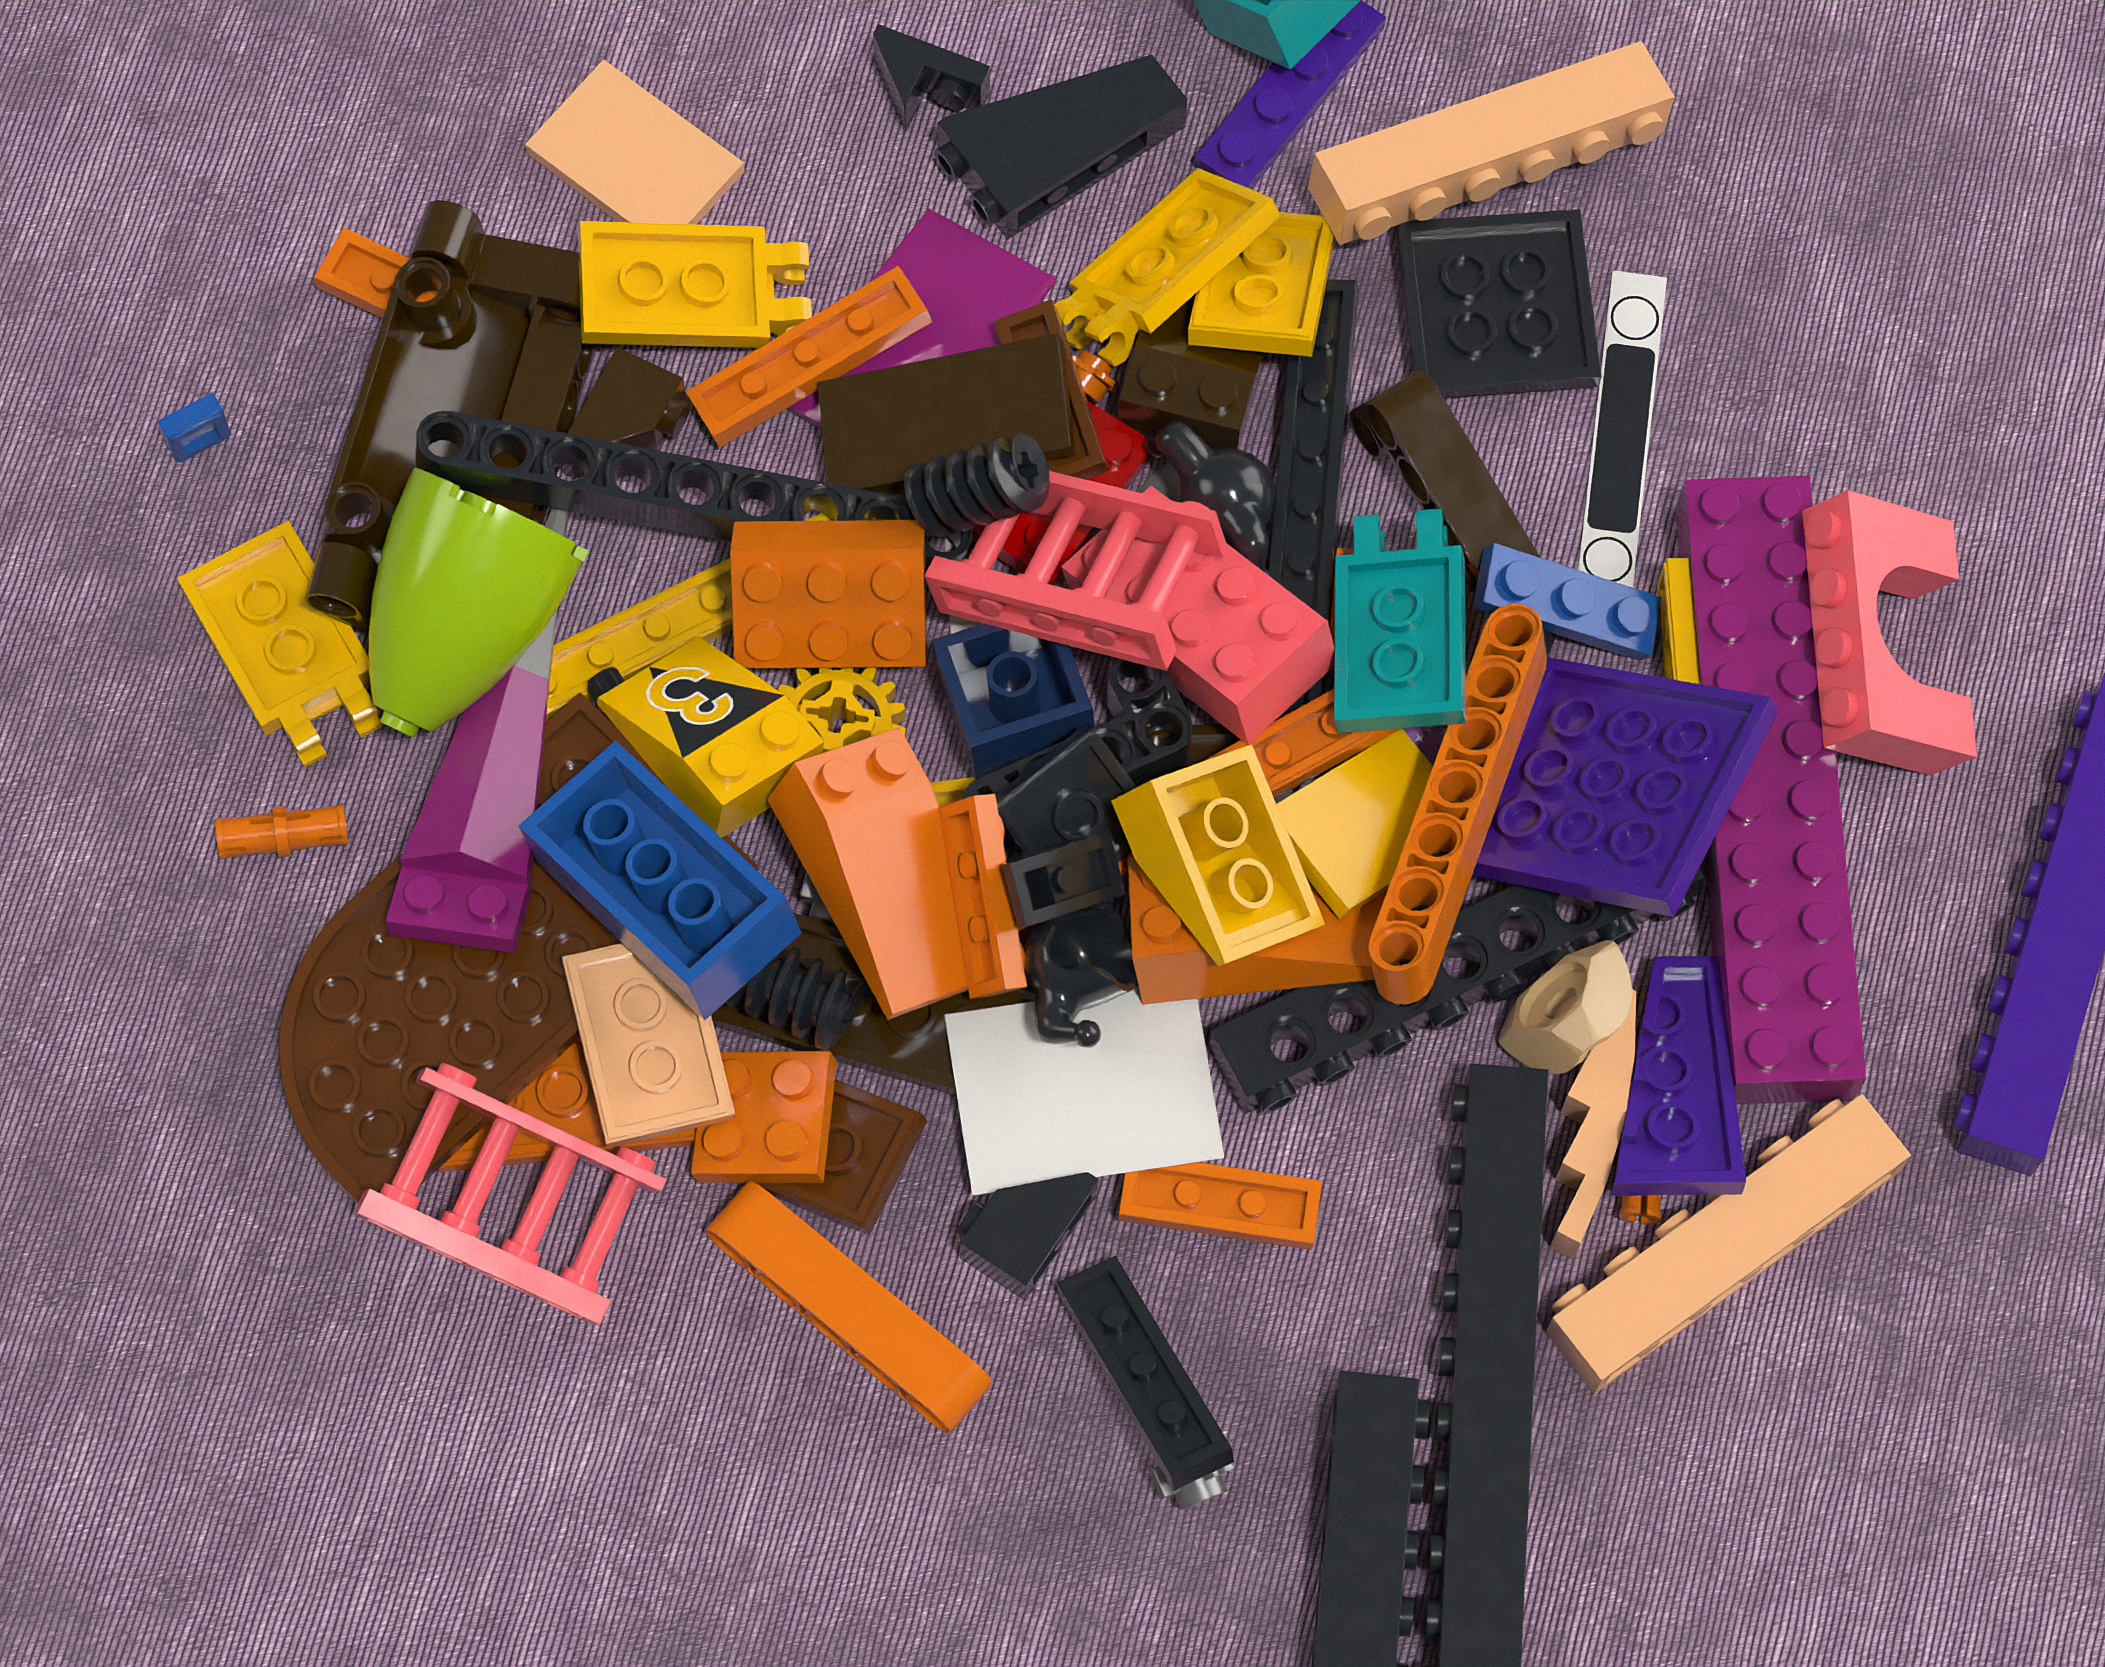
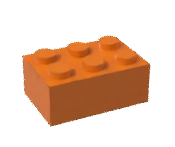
[730,520,927,668]

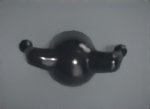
[1145,421,1275,578]
[1024,900,1137,1048]

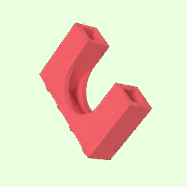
[1802,490,1977,775]

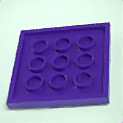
[1440,657,1778,917]

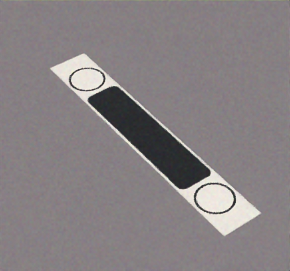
[1578,270,1667,588]

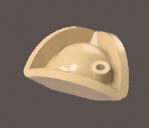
[1498,940,1632,1074]

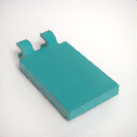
[1334,508,1466,733]

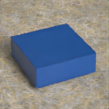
[157,392,232,463]

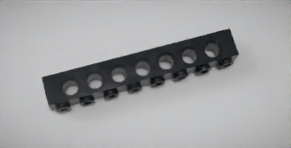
[1208,869,1704,1115]

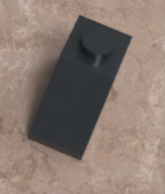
[956,1172,1099,1301]

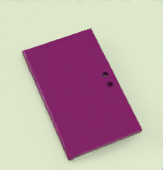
[787,208,1057,429]

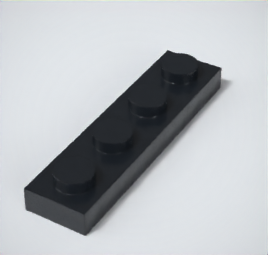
[1057,1255,1234,1490]

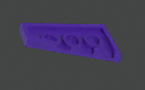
[1611,956,1746,1196]

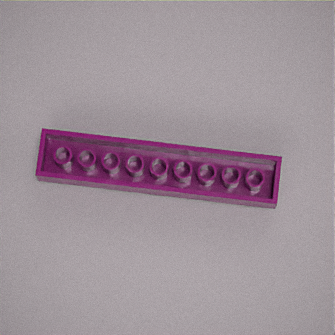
[1675,476,1866,1104]

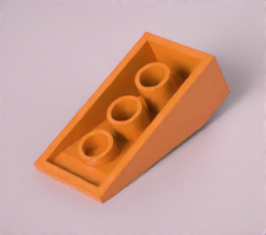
[767,727,968,1020]
[1128,855,1400,1005]

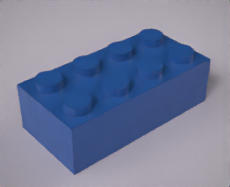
[519,740,802,1020]

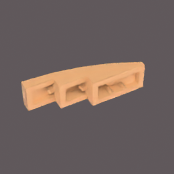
[1550,989,1636,1259]

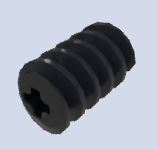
[904,431,1050,538]
[725,946,866,1051]

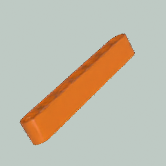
[1368,604,1547,1004]

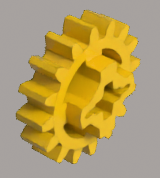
[778,667,906,753]

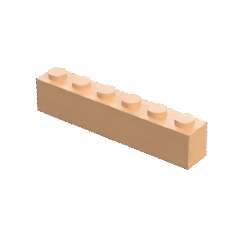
[1308,41,1675,245]
[1546,1094,1911,1395]

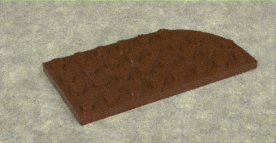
[279,692,758,1204]

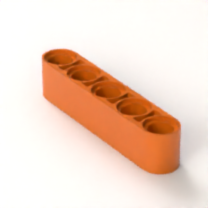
[705,1180,993,1434]

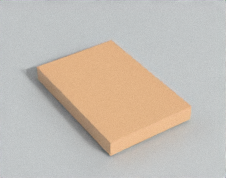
[525,59,745,225]
[562,943,735,1148]

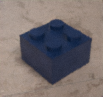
[932,624,1095,780]

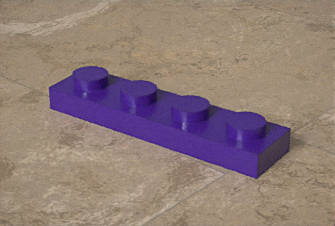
[1194,0,1386,189]

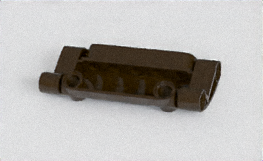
[305,200,594,634]

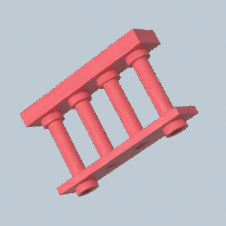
[924,471,1228,671]
[353,1063,667,1325]

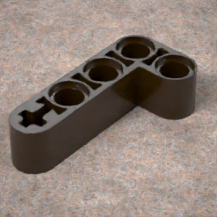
[1349,371,1540,595]

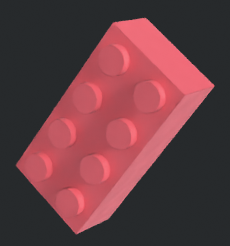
[1061,485,1335,745]

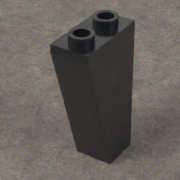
[934,54,1188,240]

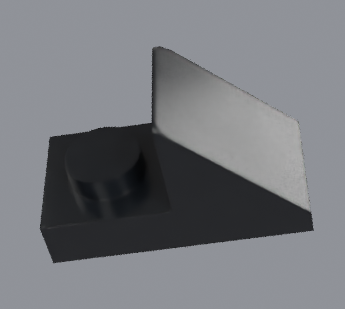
[873,24,990,131]
[1002,831,1126,928]

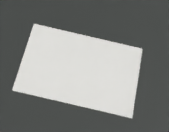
[945,986,1224,1196]

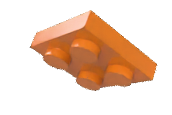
[691,1051,837,1183]

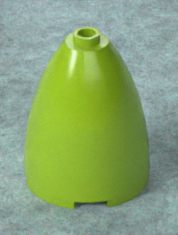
[369,467,589,738]

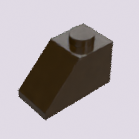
[561,347,690,479]

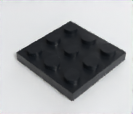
[1396,209,1602,398]

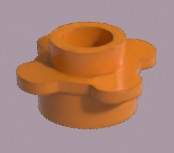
[1073,350,1118,404]

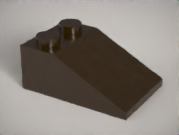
[1118,293,1267,449]

